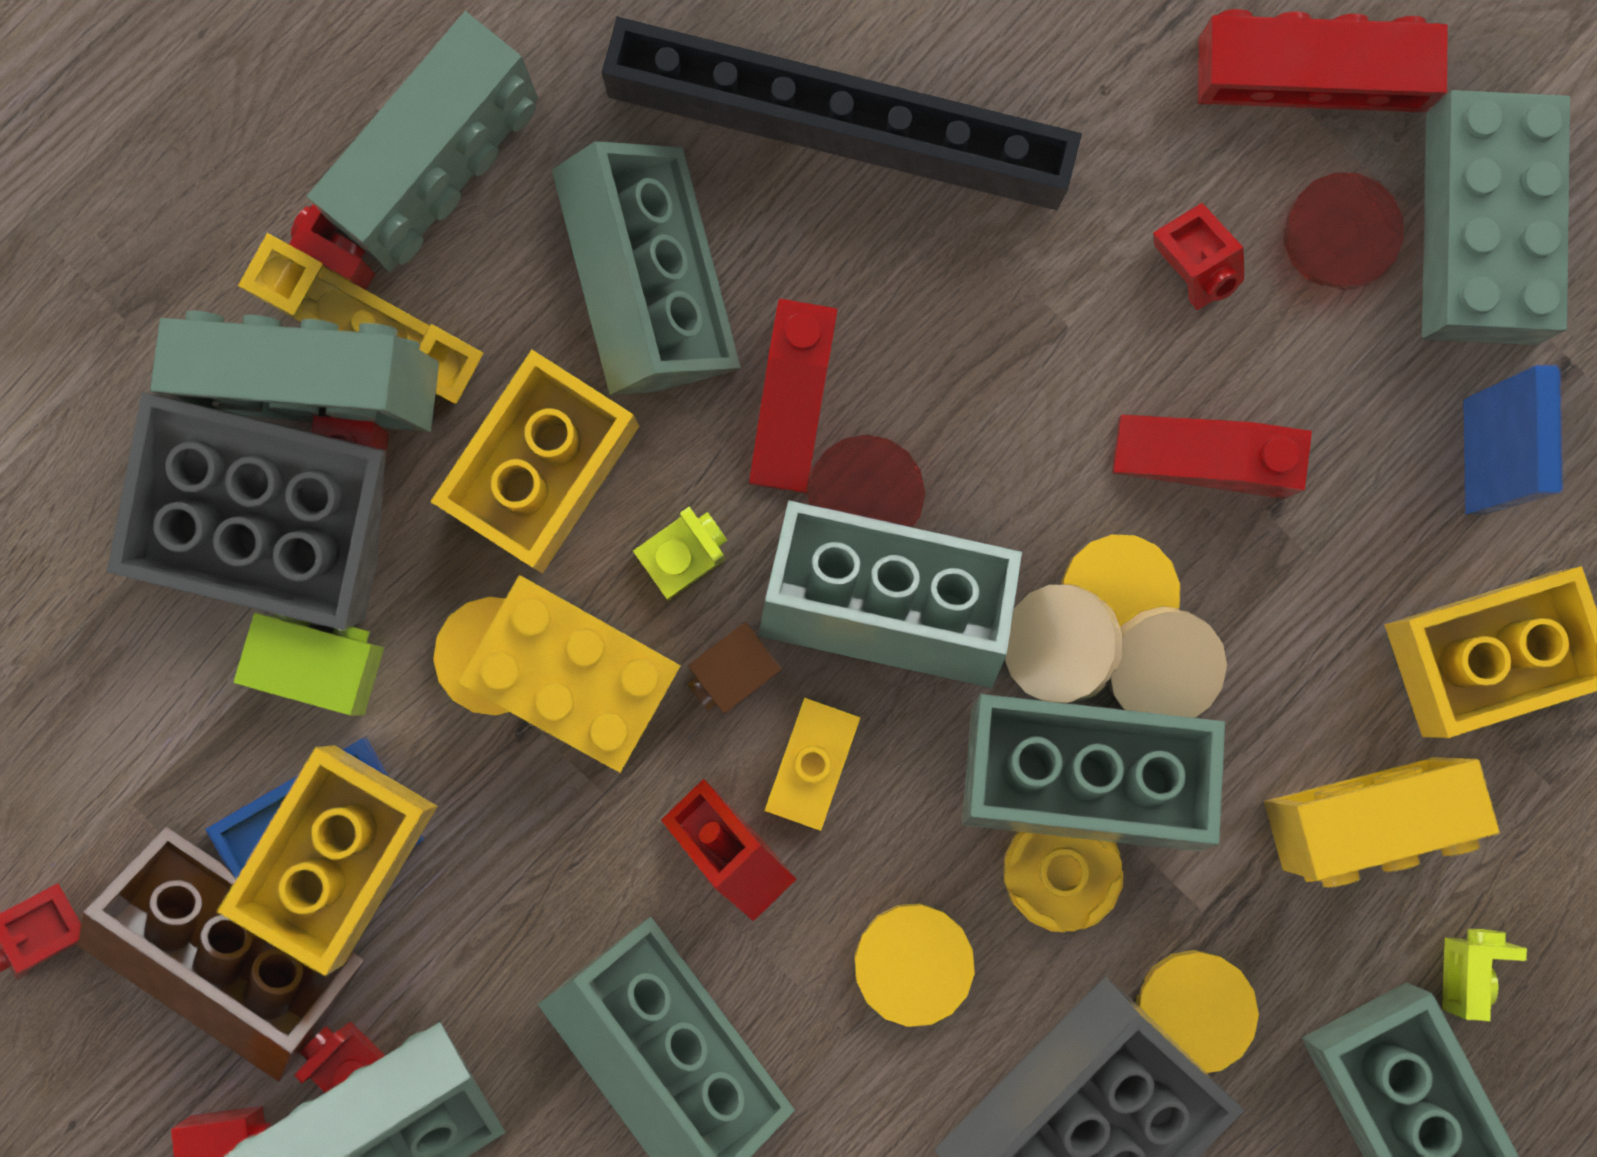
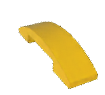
[238,233,484,405]

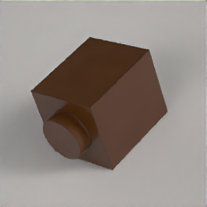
[687,621,782,714]

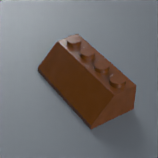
[78,826,364,1082]

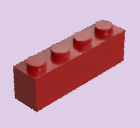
[1198,9,1448,113]

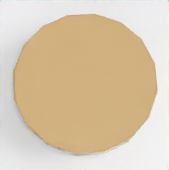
[1005,585,1122,704]
[1107,606,1227,718]

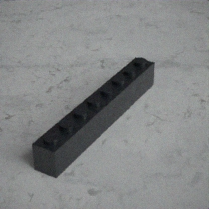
[601,16,1082,211]

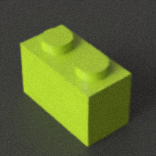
[233,612,385,716]

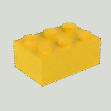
[430,350,640,574]
[1384,566,1597,738]
[457,575,681,773]
[217,745,438,976]
[1264,757,1500,887]

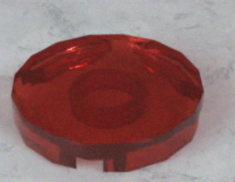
[1284,172,1404,290]
[807,434,925,528]

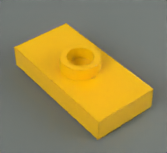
[764,698,861,831]

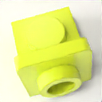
[633,507,728,601]
[1442,928,1527,1021]

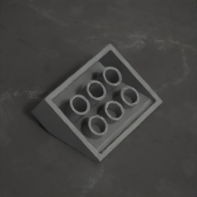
[107,392,386,630]
[935,976,1244,1157]

